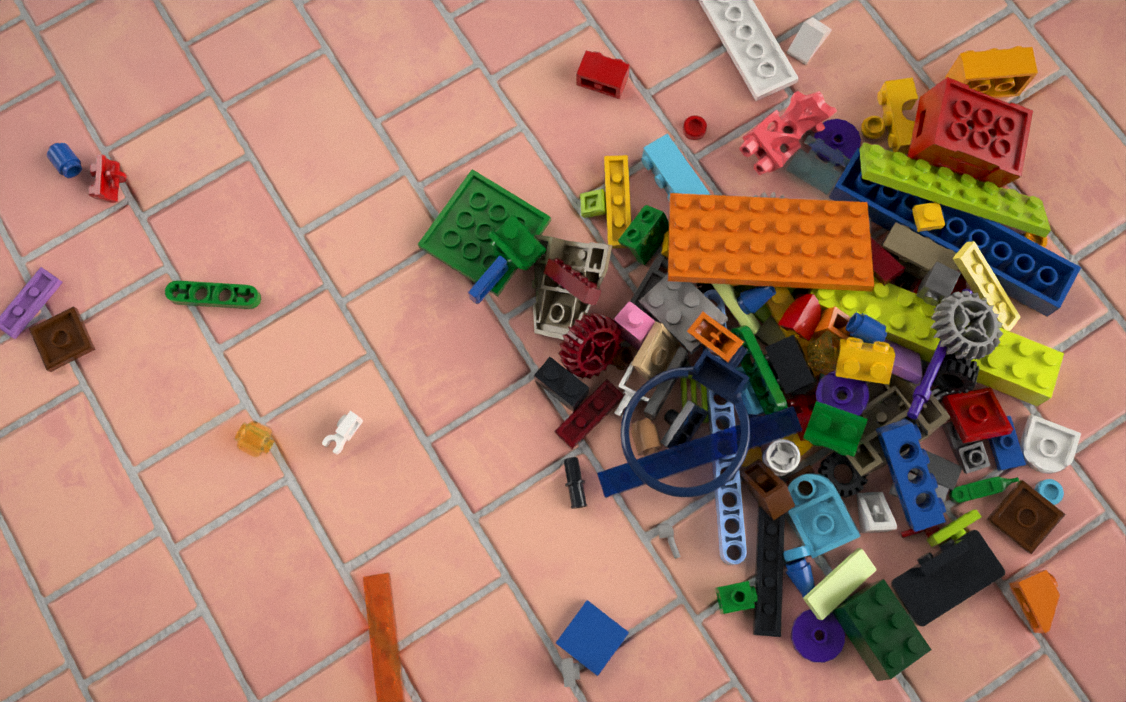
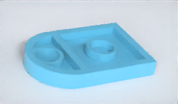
[788,473,861,559]

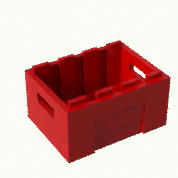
[908,77,1033,188]

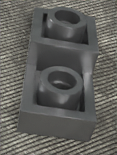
[942,422,990,474]

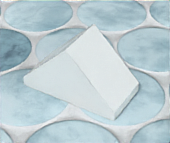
[787,18,832,65]
[856,492,897,533]

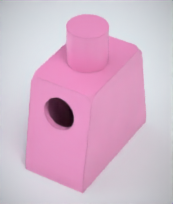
[613,301,655,351]

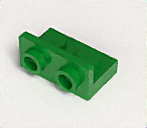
[618,205,669,265]
[487,215,547,271]
[803,401,868,457]

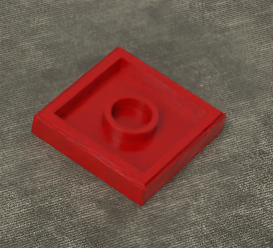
[942,387,1013,443]

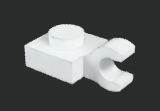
[322,411,363,454]

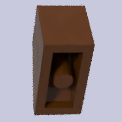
[740,459,795,520]

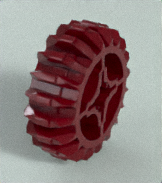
[558,312,623,379]

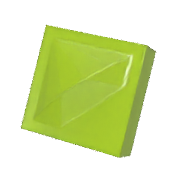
[580,189,606,218]

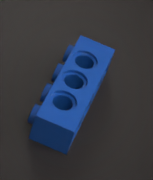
[875,419,946,532]

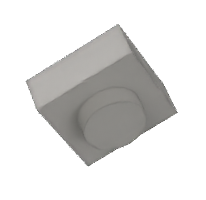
[562,657,580,687]

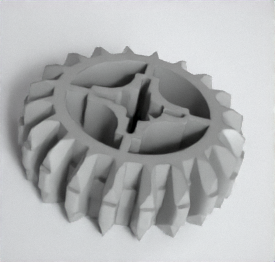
[931,290,1003,361]

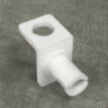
[614,361,650,418]

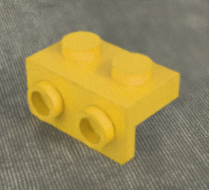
[835,337,895,385]

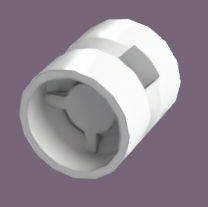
[762,439,800,477]

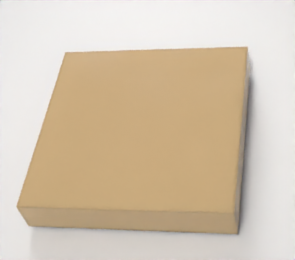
[631,321,682,388]

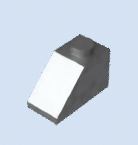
[917,262,961,306]

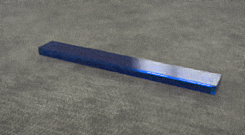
[597,406,803,498]

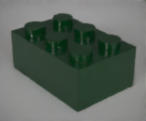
[832,579,932,681]

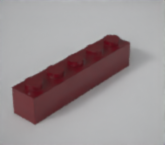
[543,258,602,305]

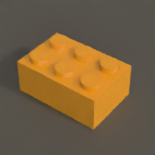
[945,46,1038,98]

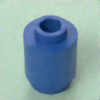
[47,143,82,178]
[846,312,887,344]

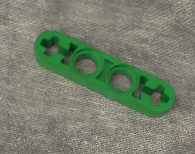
[165,280,261,309]
[730,325,788,418]

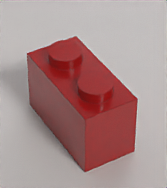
[576,50,630,99]

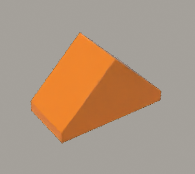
[687,312,744,362]

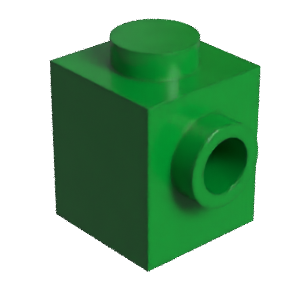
[715,581,757,614]

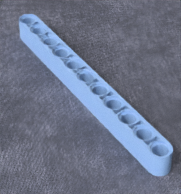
[702,290,747,566]

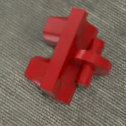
[88,154,127,203]

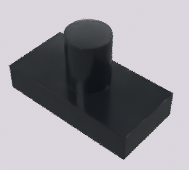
[660,400,709,454]

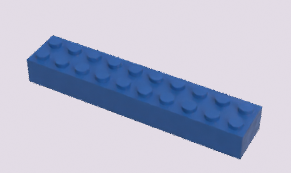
[828,148,1081,317]

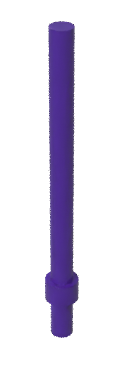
[907,289,973,419]

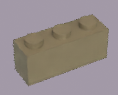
[881,222,958,280]

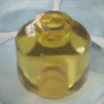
[234,420,275,458]

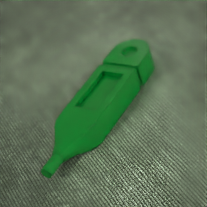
[949,476,1019,503]

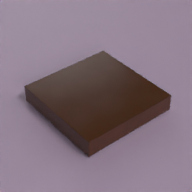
[29,306,96,372]
[987,480,1066,554]

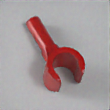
[900,525,940,538]

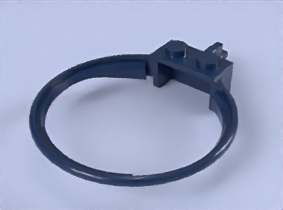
[621,345,750,497]

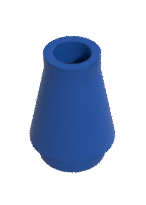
[737,286,776,315]
[785,557,815,597]

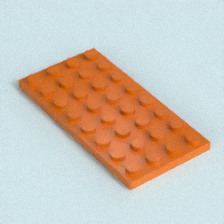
[668,193,874,292]

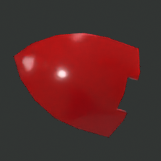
[777,294,821,341]

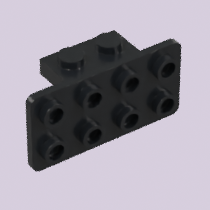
[891,530,1005,626]

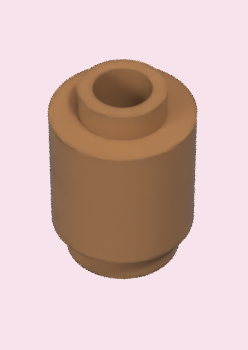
[631,419,662,458]

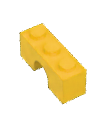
[877,77,918,154]

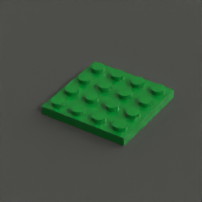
[418,169,551,297]

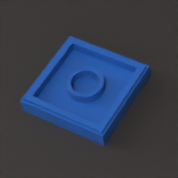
[556,600,629,676]

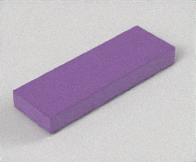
[0,267,63,339]

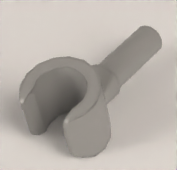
[657,523,681,559]

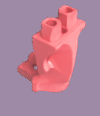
[739,91,837,175]

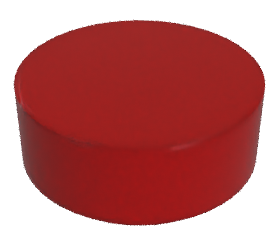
[683,115,707,140]

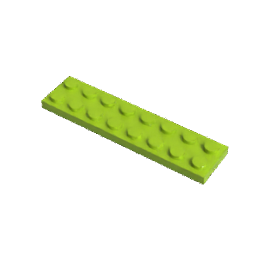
[859,142,1051,238]

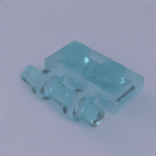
[787,135,850,195]

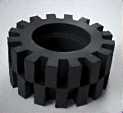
[932,353,979,394]
[818,451,869,498]

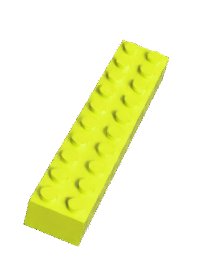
[807,277,1064,406]

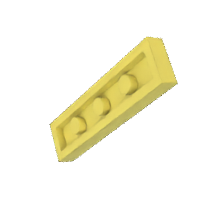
[952,241,1021,331]

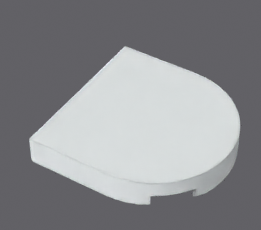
[1020,414,1081,474]

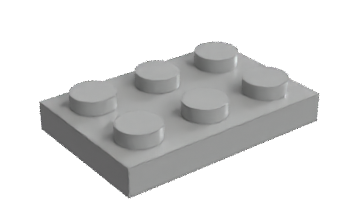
[639,274,728,354]

